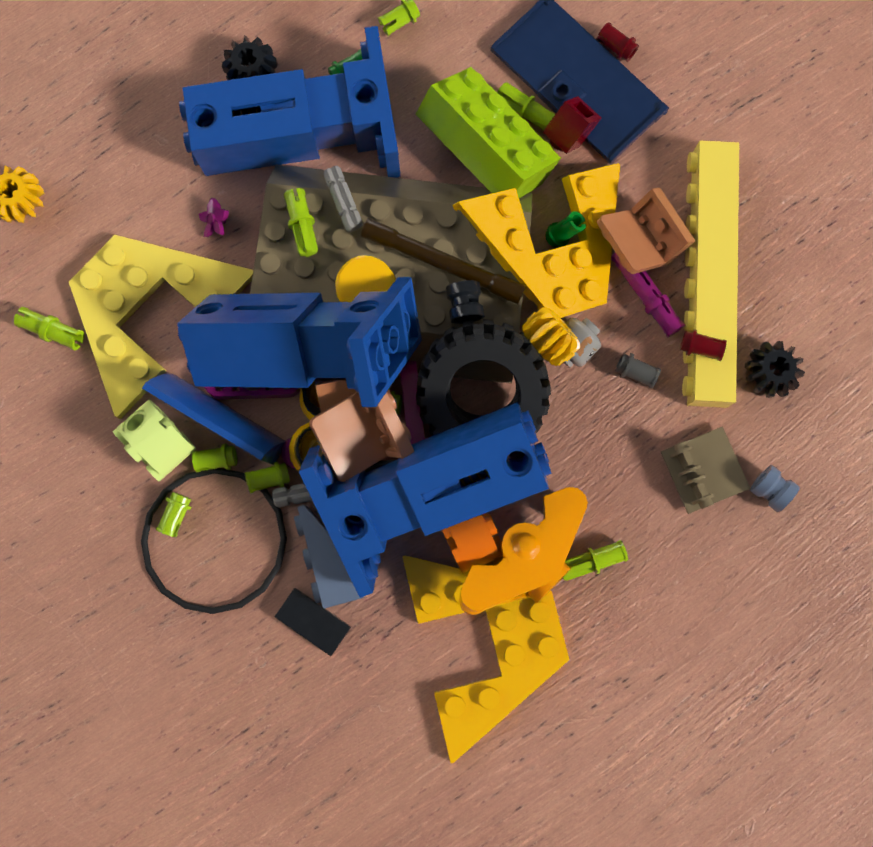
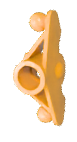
[459,487,588,615]

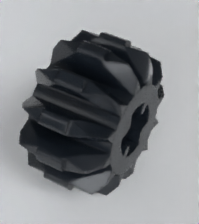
[222,35,278,80]
[744,341,805,398]

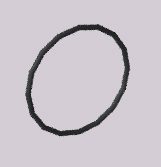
[141,468,287,614]

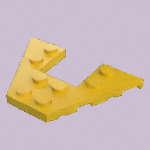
[453,163,620,318]
[402,555,569,763]

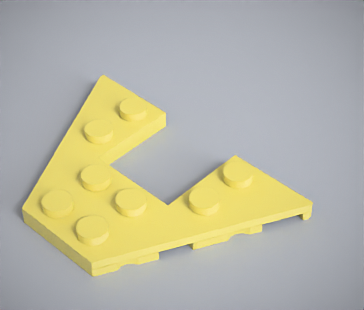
[69,235,253,419]

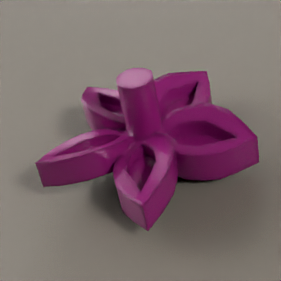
[198,198,229,237]

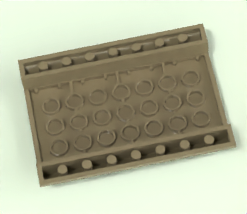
[250,165,532,384]

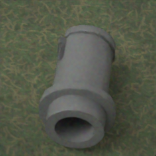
[615,353,661,388]

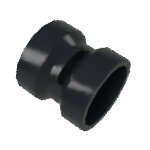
[446,280,485,324]

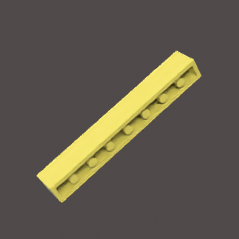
[682,141,739,408]

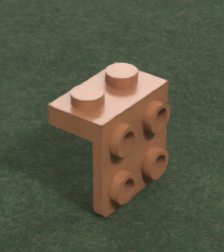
[597,187,695,274]
[310,391,415,482]

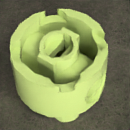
[112,399,196,482]

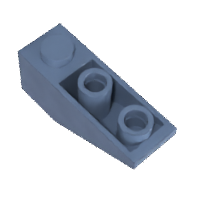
[294,505,366,609]

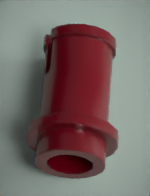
[596,22,639,62]
[680,329,727,362]

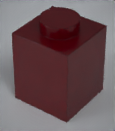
[543,96,602,154]

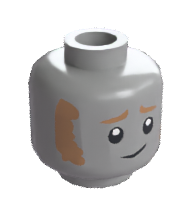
[564,318,601,368]

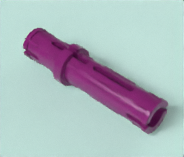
[611,252,685,338]

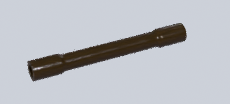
[361,218,526,305]

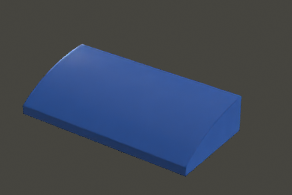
[142,373,285,465]

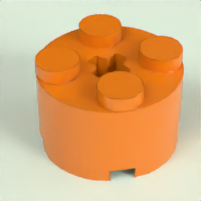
[442,513,503,574]

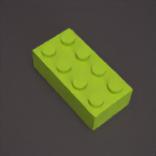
[415,67,561,198]

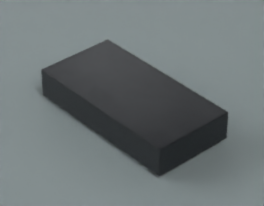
[275,588,351,656]

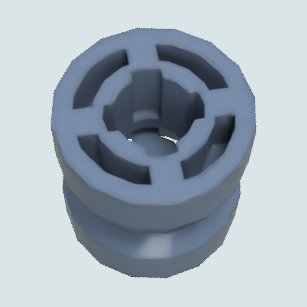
[750,465,800,512]

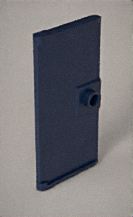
[490,0,669,164]

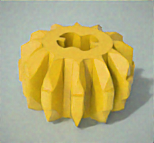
[0,166,45,223]
[522,307,580,366]

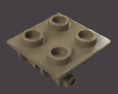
[661,426,750,514]

